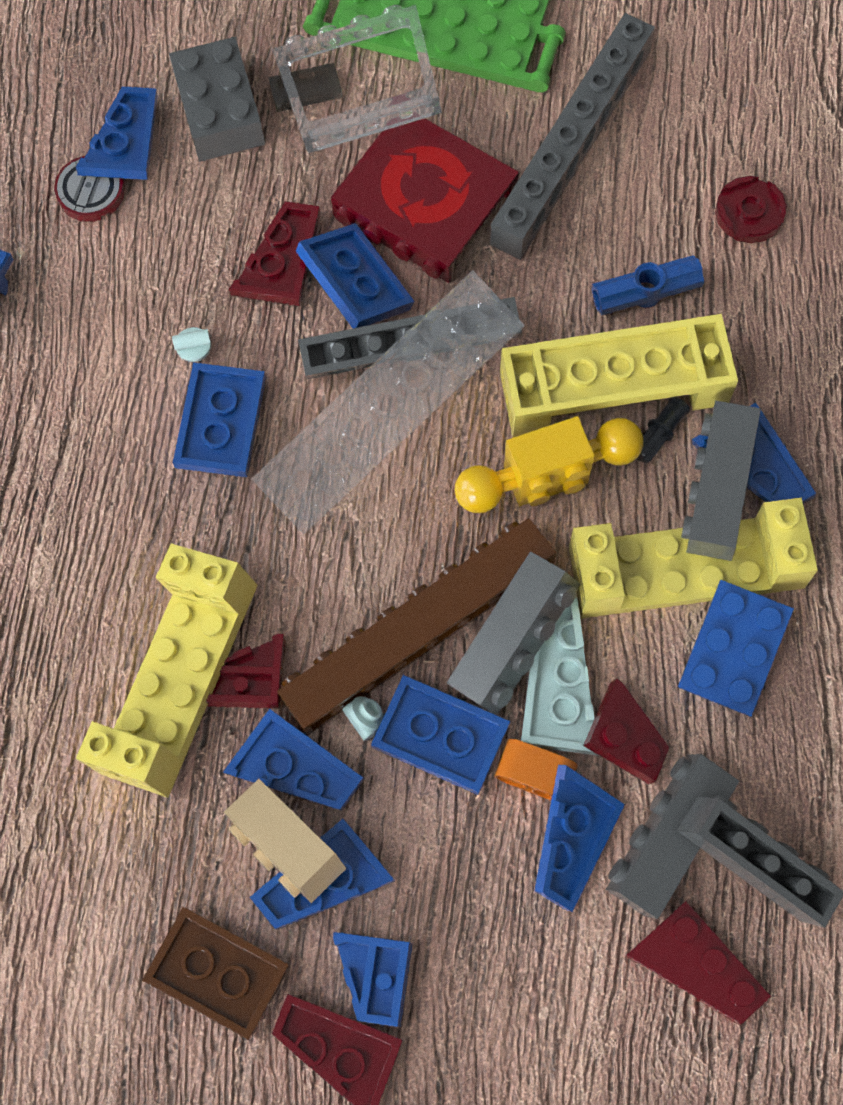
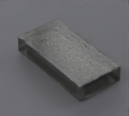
[268,63,343,112]

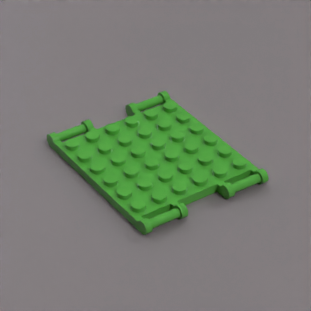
[303,0,566,93]

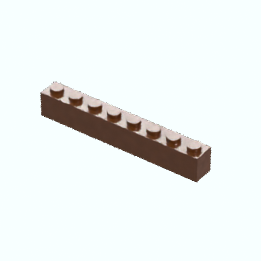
[277,518,557,736]

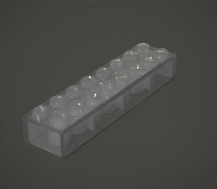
[251,270,525,535]

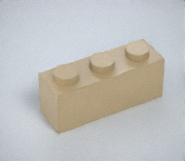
[224,779,347,903]

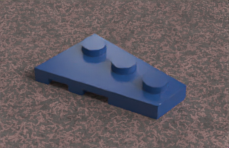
[76,86,158,180]
[250,819,395,930]

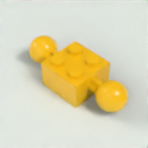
[455,416,644,513]

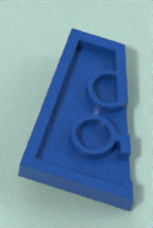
[692,402,816,504]
[222,709,365,811]
[534,764,625,912]

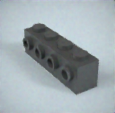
[681,400,761,561]
[446,551,581,715]
[605,754,740,919]
[677,795,843,928]

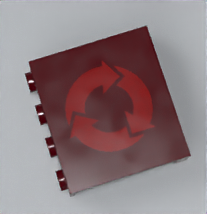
[331,105,519,283]

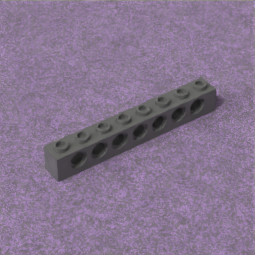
[490,13,655,260]

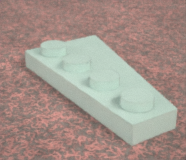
[521,597,598,756]

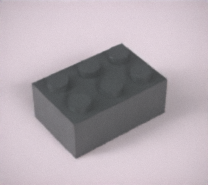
[169,37,265,162]

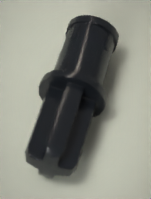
[637,397,690,464]

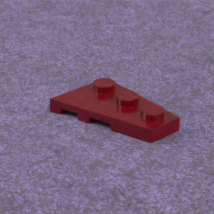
[229,201,320,306]
[625,901,771,1025]
[272,994,403,1105]

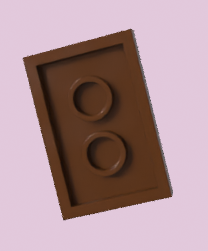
[142,907,291,1041]

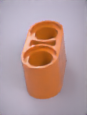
[494,739,578,800]

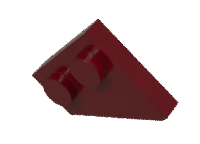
[206,634,285,708]
[583,679,670,784]

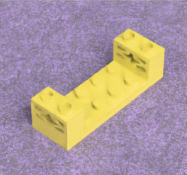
[500,314,738,438]
[569,497,818,619]
[76,544,258,798]

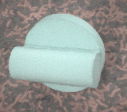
[172,327,211,362]
[342,696,384,742]

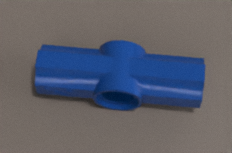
[591,255,704,316]

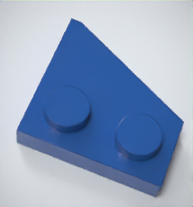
[333,932,413,1028]

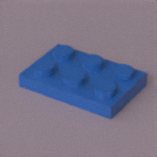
[296,223,415,329]
[173,362,266,477]
[677,580,794,717]
[371,675,510,795]

